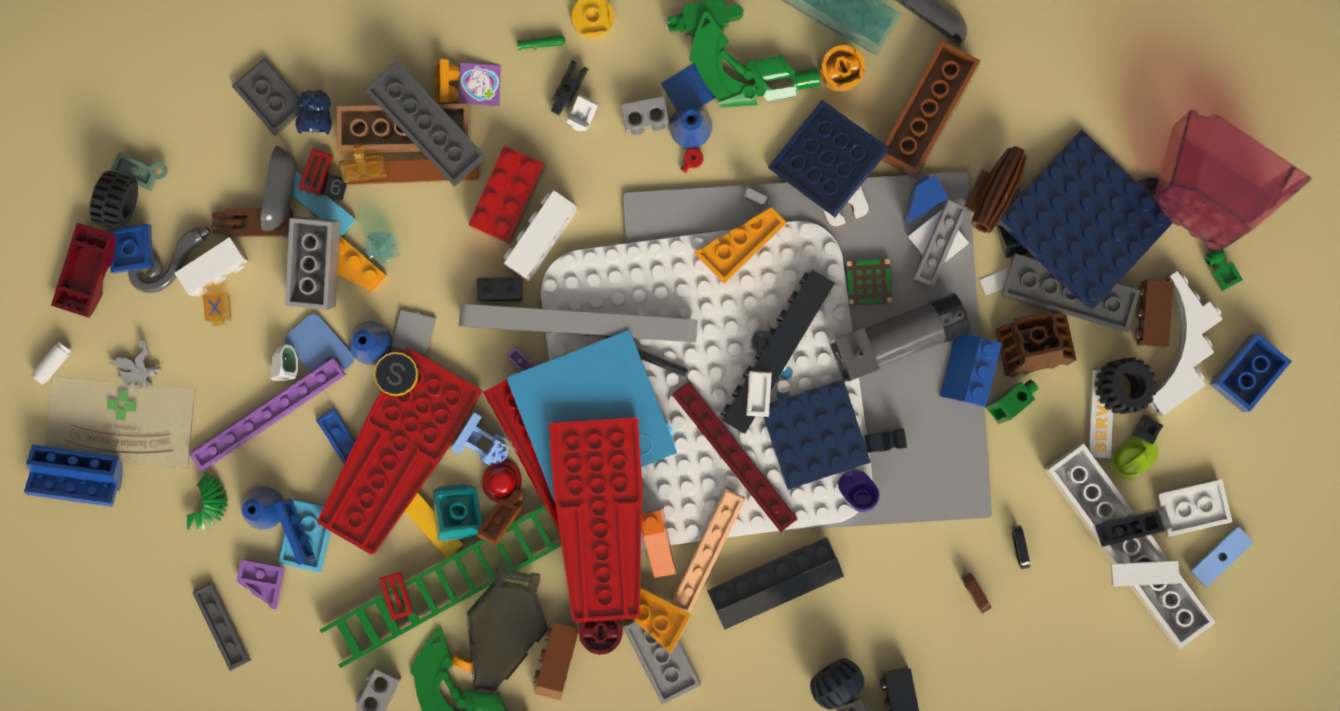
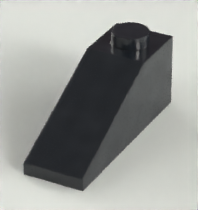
[1095,505,1172,547]

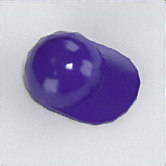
[838,470,879,513]

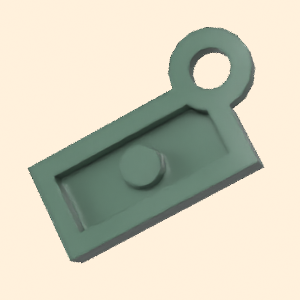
[110,152,168,191]

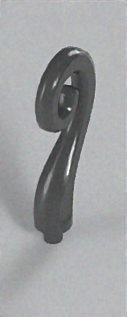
[128,226,211,293]

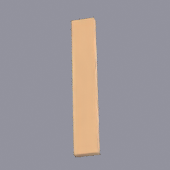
[670,488,746,613]

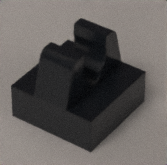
[1132,415,1163,445]

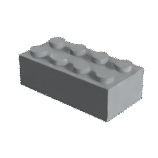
[285,216,341,310]

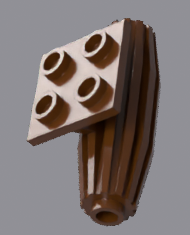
[964,146,1027,233]

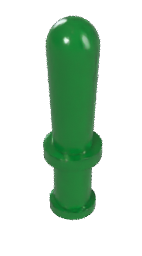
[517,35,566,51]

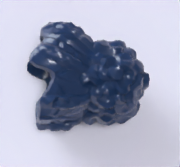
[295,90,332,135]

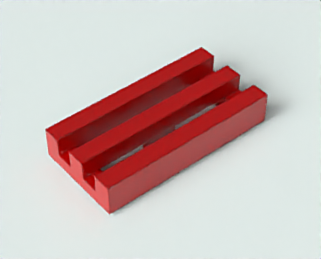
[298,149,333,196]
[379,571,414,620]

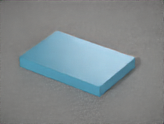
[278,499,331,572]

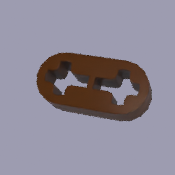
[961,573,992,614]

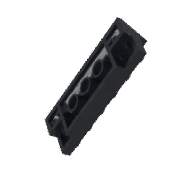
[707,537,844,630]

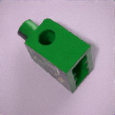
[985,379,1038,424]

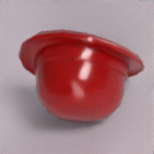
[482,459,522,503]

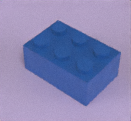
[1209,333,1292,412]

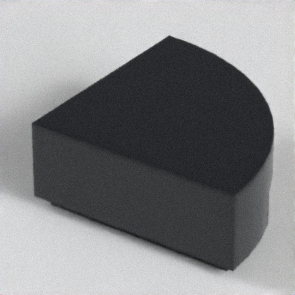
[1137,177,1166,197]

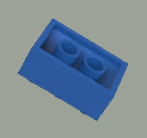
[940,335,1002,407]

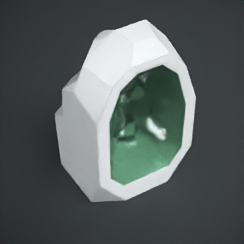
[269,344,298,381]

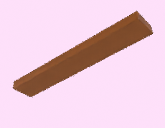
[347,159,479,185]

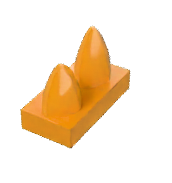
[434,59,460,104]

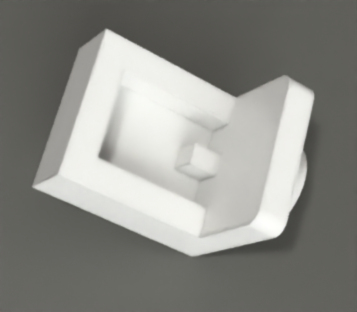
[566,94,599,131]

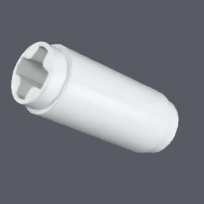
[31,341,72,385]

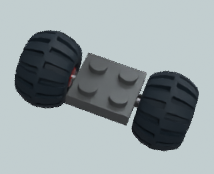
[810,658,868,711]

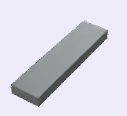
[913,199,968,288]

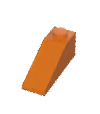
[641,509,676,578]

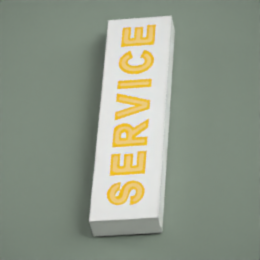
[1088,370,1113,458]

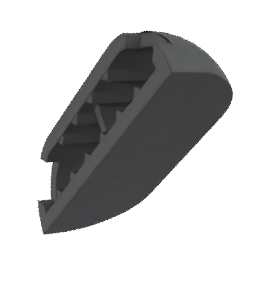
[895,0,967,47]
[261,146,297,231]

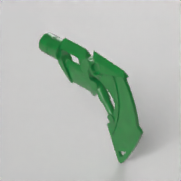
[689,11,820,108]
[410,629,508,711]

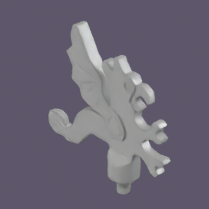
[109,340,161,390]

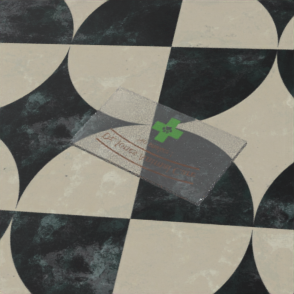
[46,377,196,469]

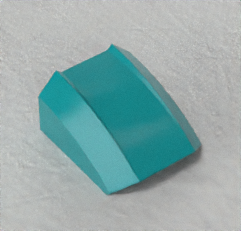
[433,484,483,541]

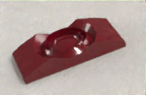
[51,223,116,318]

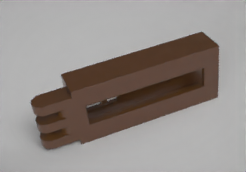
[212,208,293,237]

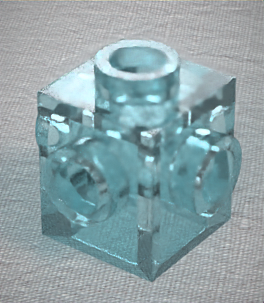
[364,230,400,266]

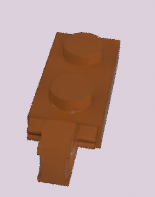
[477,489,524,546]

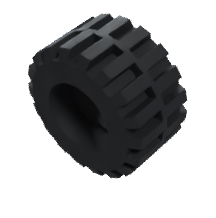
[90,170,138,230]
[1095,357,1157,414]

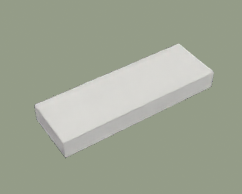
[1110,560,1180,587]

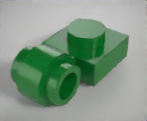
[1204,248,1243,291]

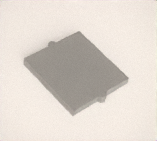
[392,310,436,355]

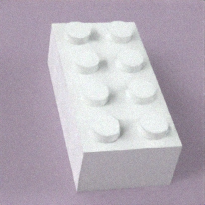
[504,190,577,281]

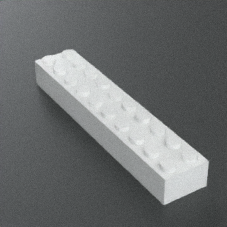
[1043,444,1216,649]

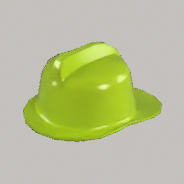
[1110,436,1158,480]

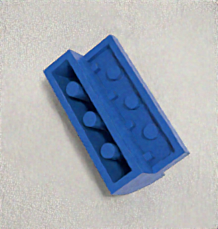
[24,444,123,507]

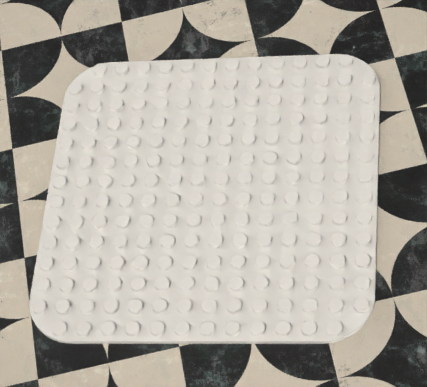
[541,221,873,549]

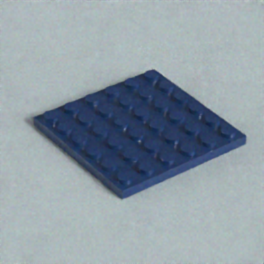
[998,130,1176,311]

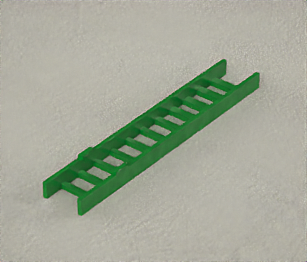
[319,506,562,668]

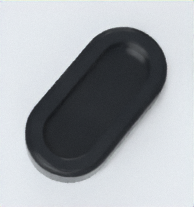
[1011,525,1030,570]

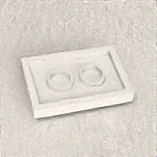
[1156,479,1232,537]

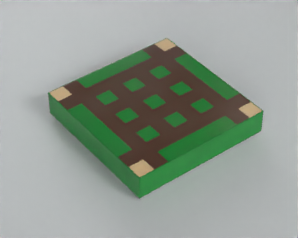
[846,259,892,305]

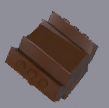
[996,311,1077,377]

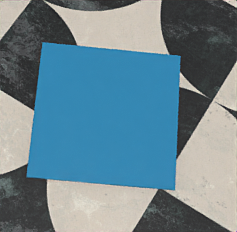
[506,330,677,501]

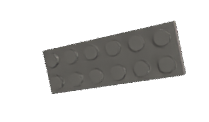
[364,60,487,187]
[1001,254,1141,332]

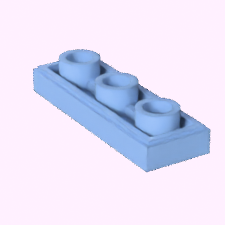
[1190,526,1254,587]

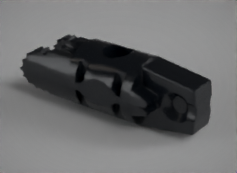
[551,60,589,116]

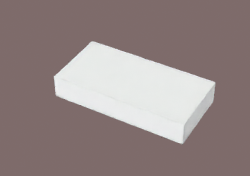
[746,371,772,417]

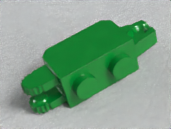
[667,0,744,37]

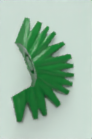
[187,472,228,530]

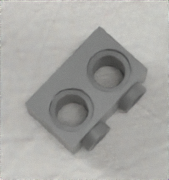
[621,96,669,135]
[355,667,401,711]

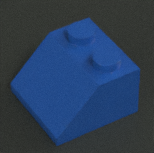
[904,175,949,224]

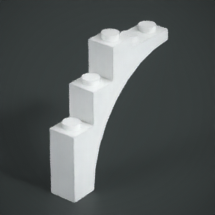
[1149,271,1223,416]

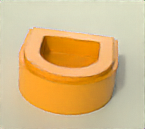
[450,654,475,672]

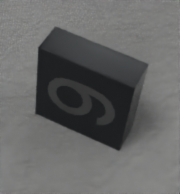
[321,173,348,201]

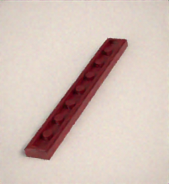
[672,382,798,532]

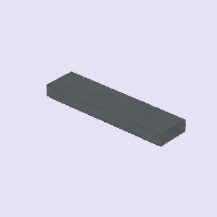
[192,582,251,671]

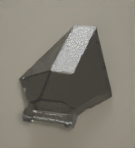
[466,566,548,694]

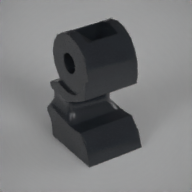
[864,428,907,453]

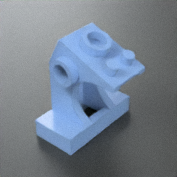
[451,412,510,466]

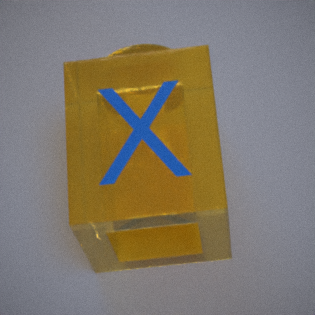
[203,293,232,326]

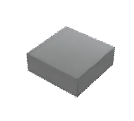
[744,188,767,206]

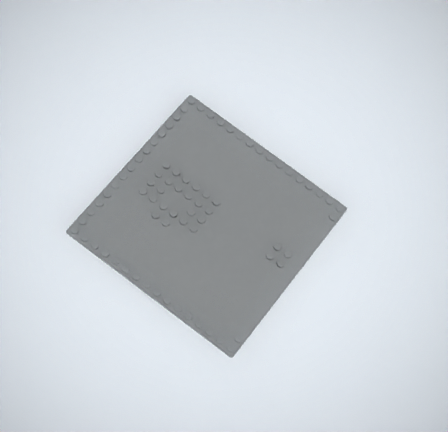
[623,172,992,531]

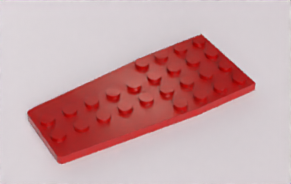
[318,347,483,554]
[549,417,642,622]

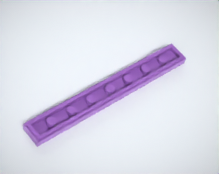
[189,357,347,472]

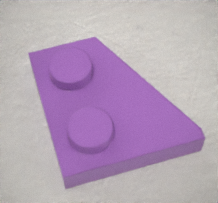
[237,559,285,609]

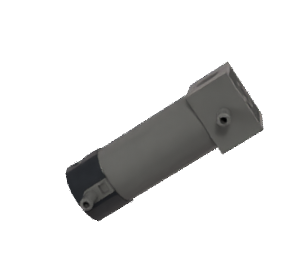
[828,293,970,382]

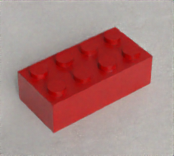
[469,146,546,245]

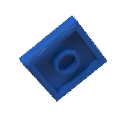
[108,224,154,274]

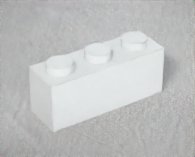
[175,237,248,297]

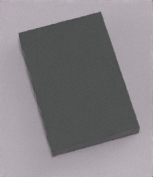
[232,58,299,136]

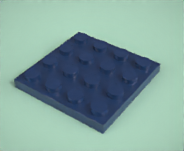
[768,100,890,218]
[763,379,871,490]

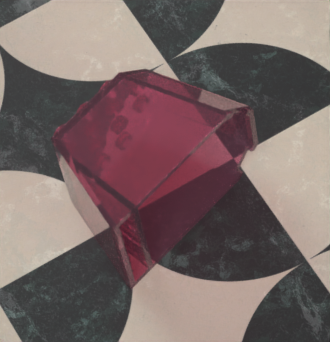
[1155,110,1312,251]

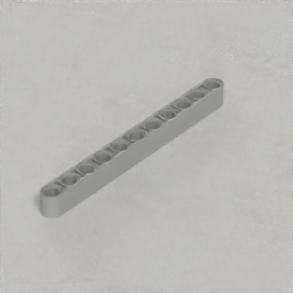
[459,304,698,342]

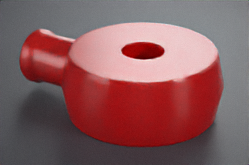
[680,148,704,173]

